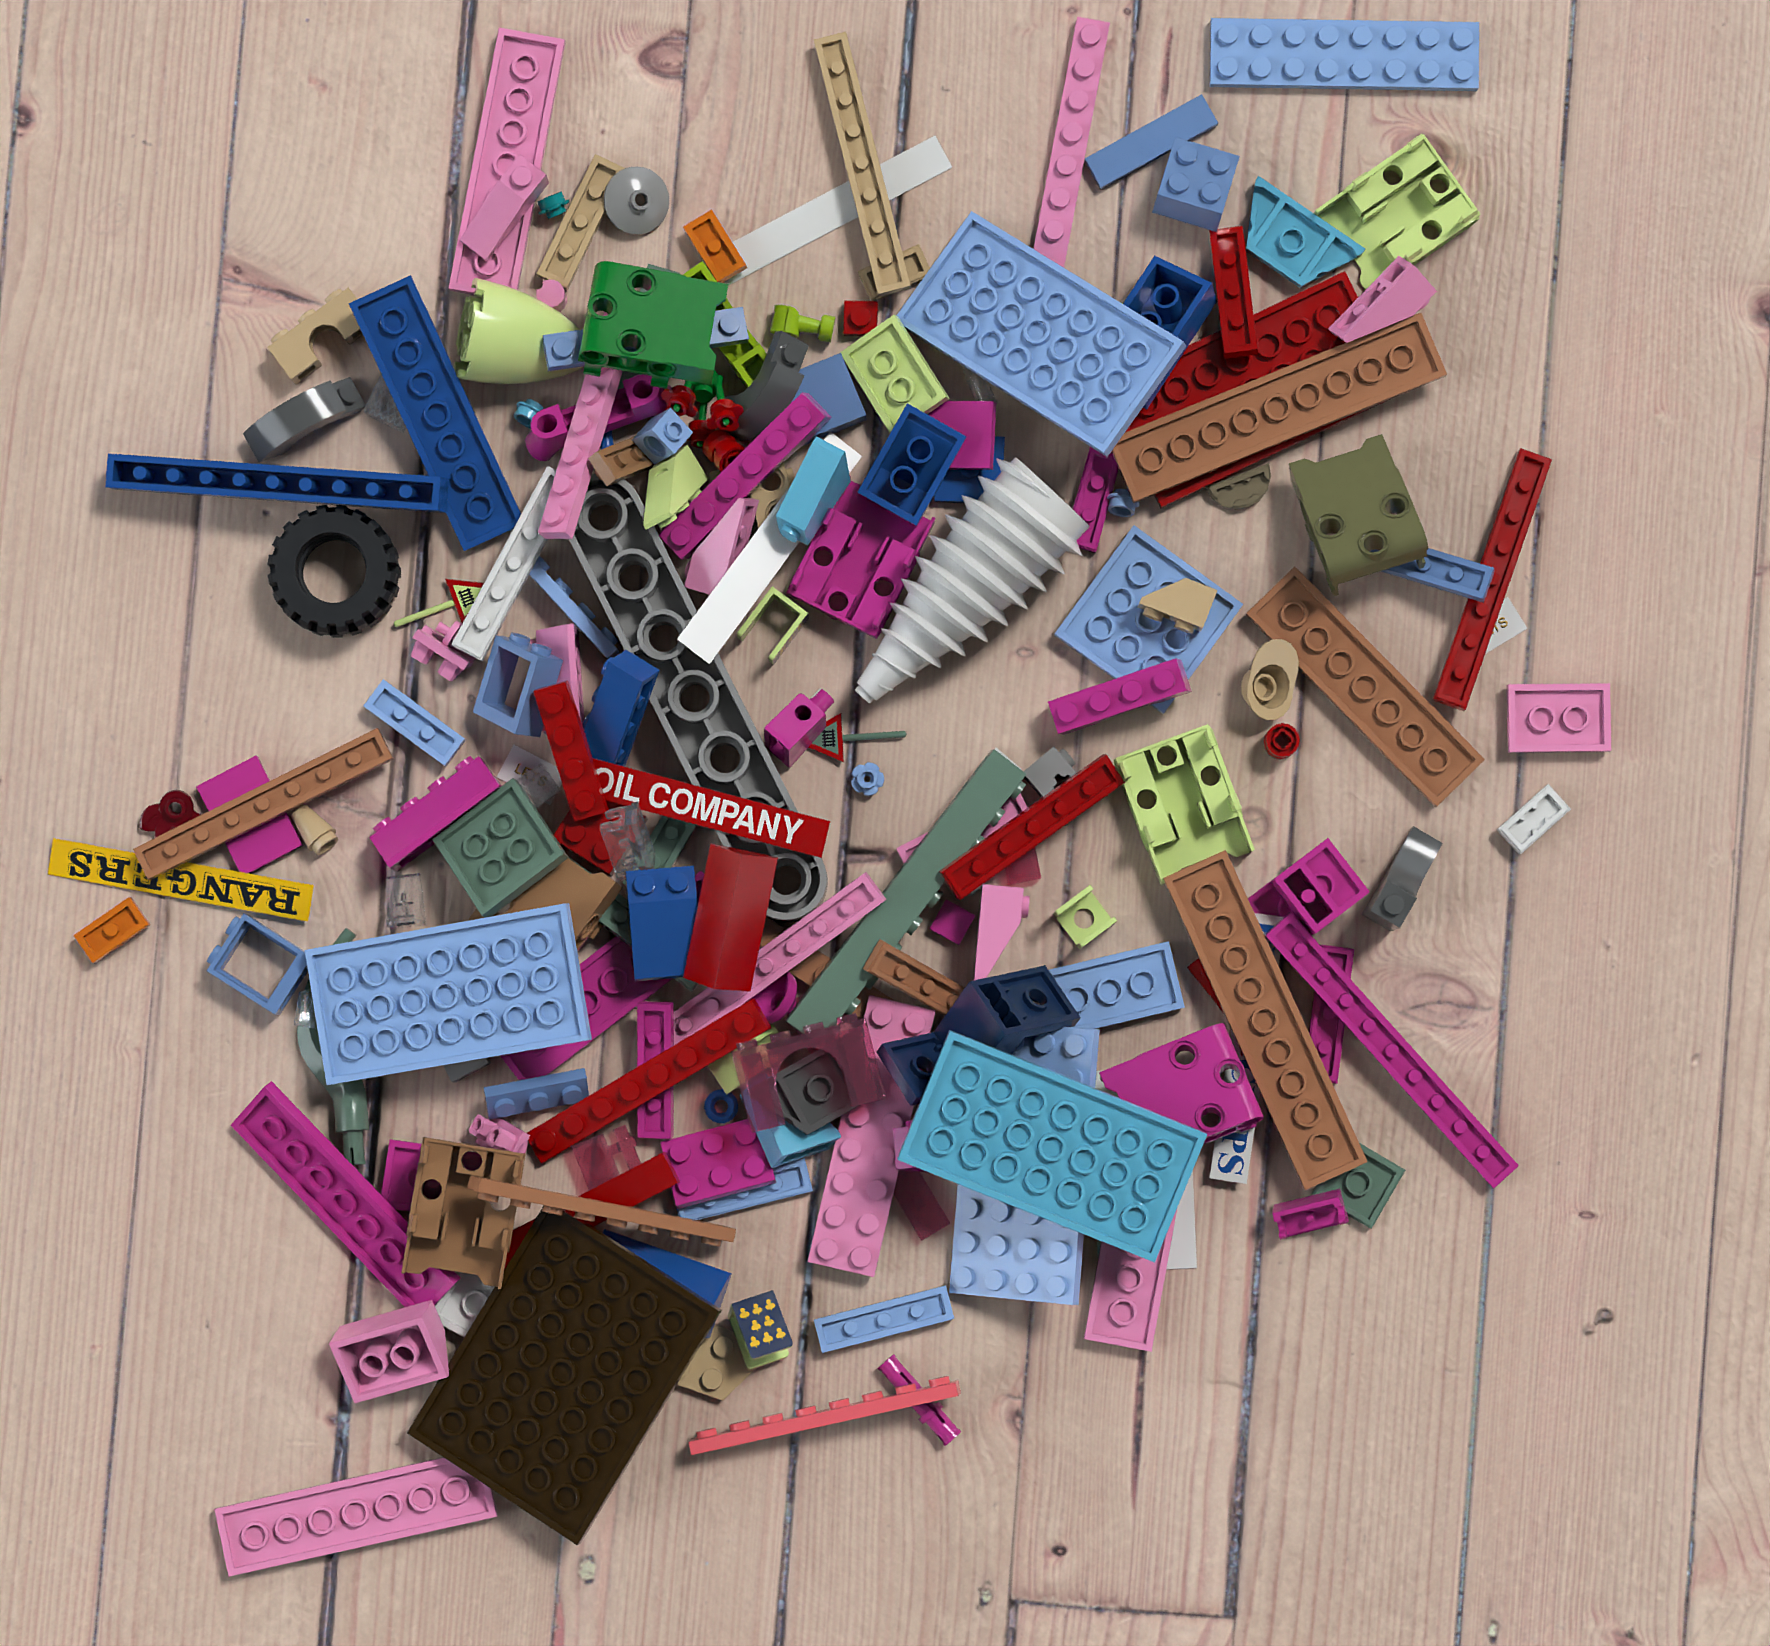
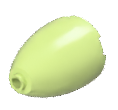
[453,278,582,384]

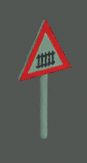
[808,713,907,763]

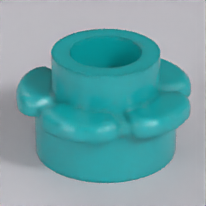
[537,191,569,219]

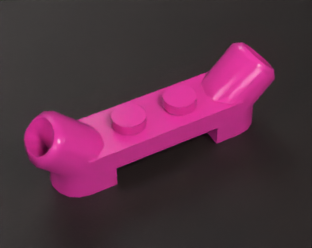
[525,374,672,461]

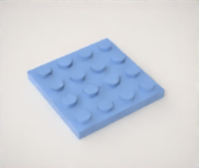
[1054,525,1243,714]

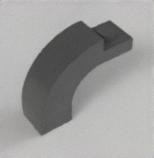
[717,331,809,441]
[243,377,366,463]

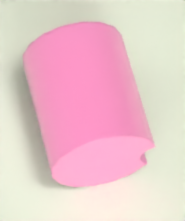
[536,279,567,312]

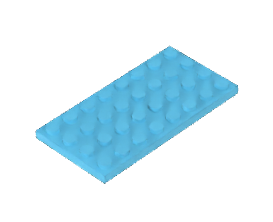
[897,1030,1207,1262]

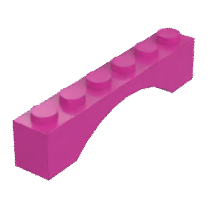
[659,392,832,560]

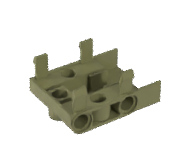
[1289,434,1428,596]

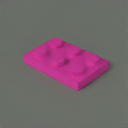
[661,1118,776,1209]

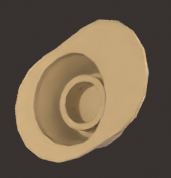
[1241,639,1299,720]

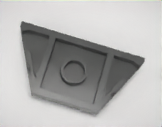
[746,1026,867,1135]

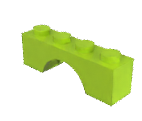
[683,261,767,388]

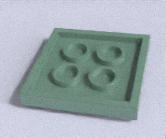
[432,778,569,918]

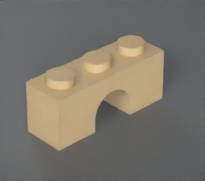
[267,287,363,385]

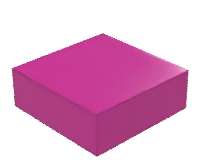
[929,899,976,945]

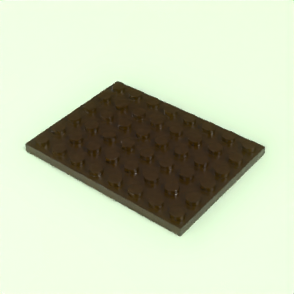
[407,1207,722,1545]

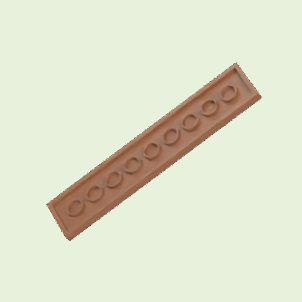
[1112,313,1447,503]
[1163,850,1368,1190]

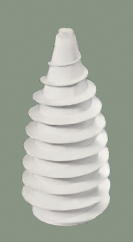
[855,457,1090,704]

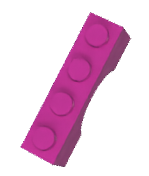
[1048,658,1192,735]

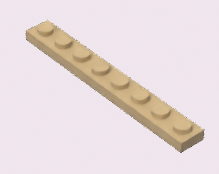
[814,31,911,297]

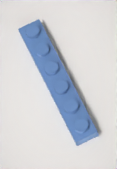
[542,307,749,371]

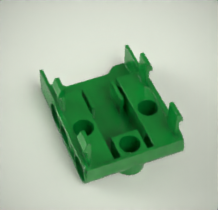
[578,261,728,389]

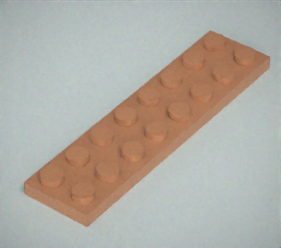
[1246,566,1485,808]

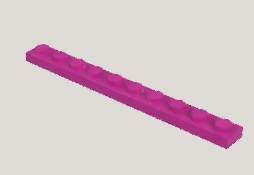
[1265,912,1519,1189]

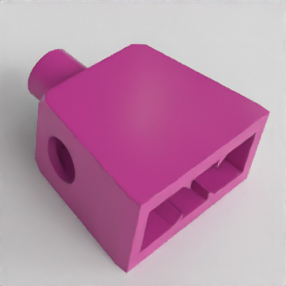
[764,688,834,769]

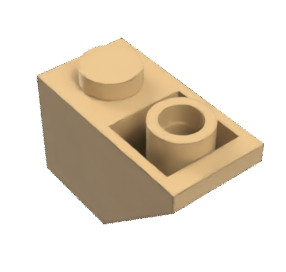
[1138,578,1217,634]

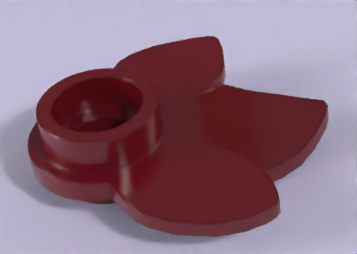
[139,790,200,838]

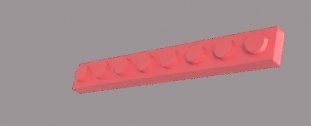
[688,1376,961,1455]

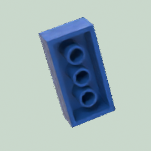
[1123,255,1217,409]

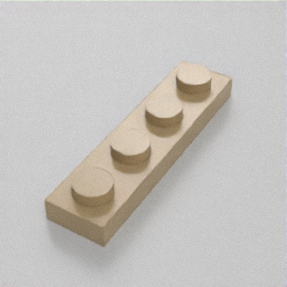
[537,154,625,290]

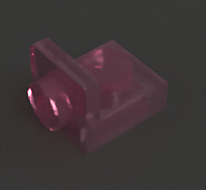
[1005,847,1041,886]

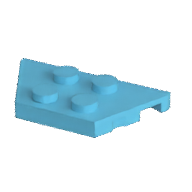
[1245,176,1365,288]

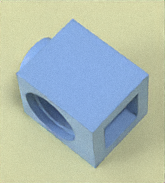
[632,408,693,465]

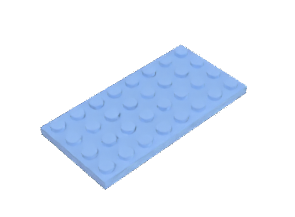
[896,211,1186,457]
[305,903,592,1085]
[949,1027,1100,1305]

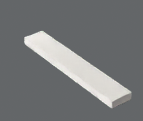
[451,465,556,662]

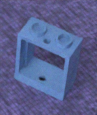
[473,632,563,737]
[207,913,308,1015]

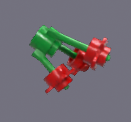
[661,370,744,448]

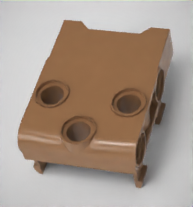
[467,858,623,952]
[401,1137,526,1289]

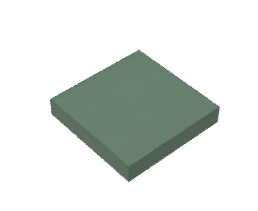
[1312,1143,1406,1229]

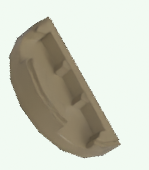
[1205,463,1271,510]

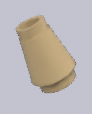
[291,804,338,855]

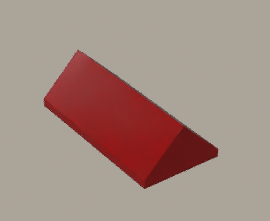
[683,843,778,992]

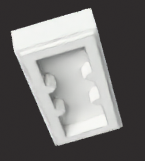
[1497,784,1571,855]

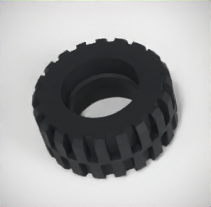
[267,505,401,638]

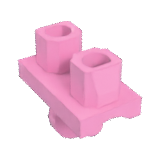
[411,621,476,681]
[469,1114,530,1153]

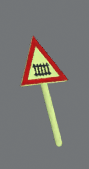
[394,579,484,627]

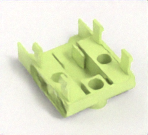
[1314,133,1481,290]
[1113,724,1255,885]

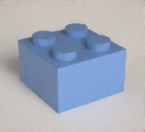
[1152,137,1240,232]

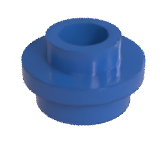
[704,1089,738,1123]

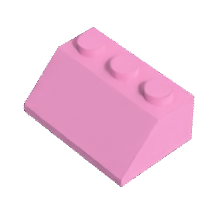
[530,624,585,734]
[329,1300,449,1403]

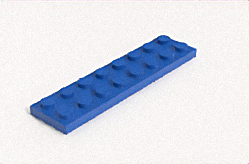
[349,275,522,551]

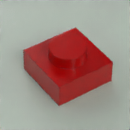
[843,300,878,337]

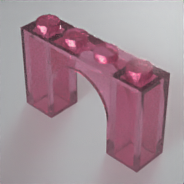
[730,1013,886,1133]

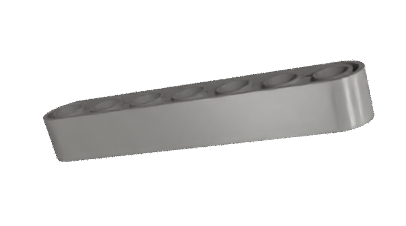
[569,473,828,923]

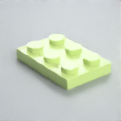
[840,315,950,433]

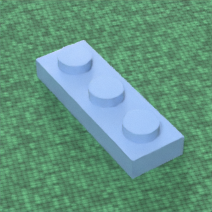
[363,679,466,767]

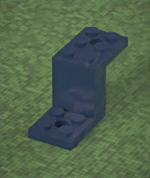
[876,965,1081,1106]

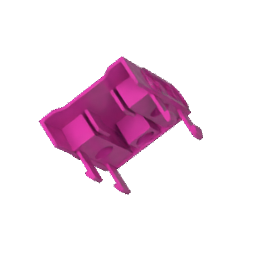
[786,476,935,639]
[1099,1023,1264,1145]

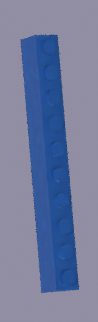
[105,453,449,513]

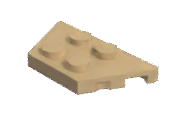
[677,1325,756,1401]

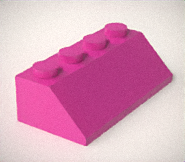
[369,756,502,872]

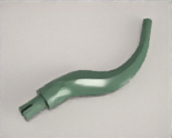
[297,928,369,1166]

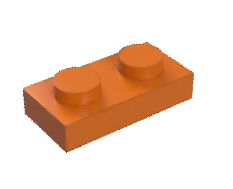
[683,209,747,283]
[73,897,151,964]

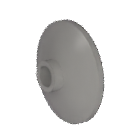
[604,167,669,234]

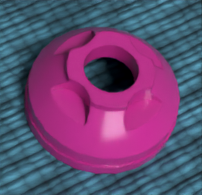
[742,971,797,1024]

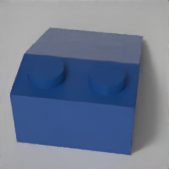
[857,403,967,526]
[625,866,698,981]

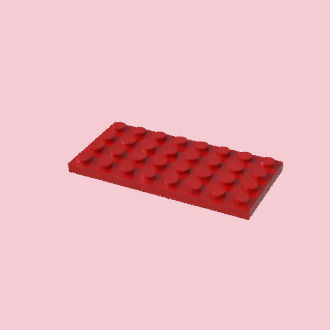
[1126,271,1390,509]

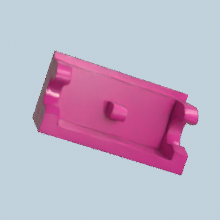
[1272,1188,1349,1240]

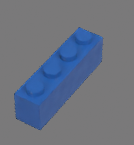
[582,650,660,767]

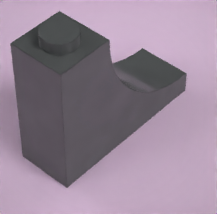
[1362,826,1443,931]

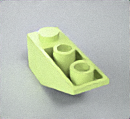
[643,445,709,530]

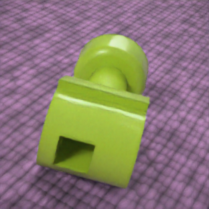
[770,305,835,343]

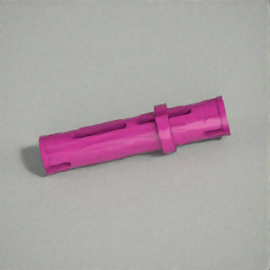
[877,1354,962,1446]

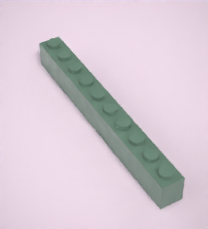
[785,749,1026,1046]

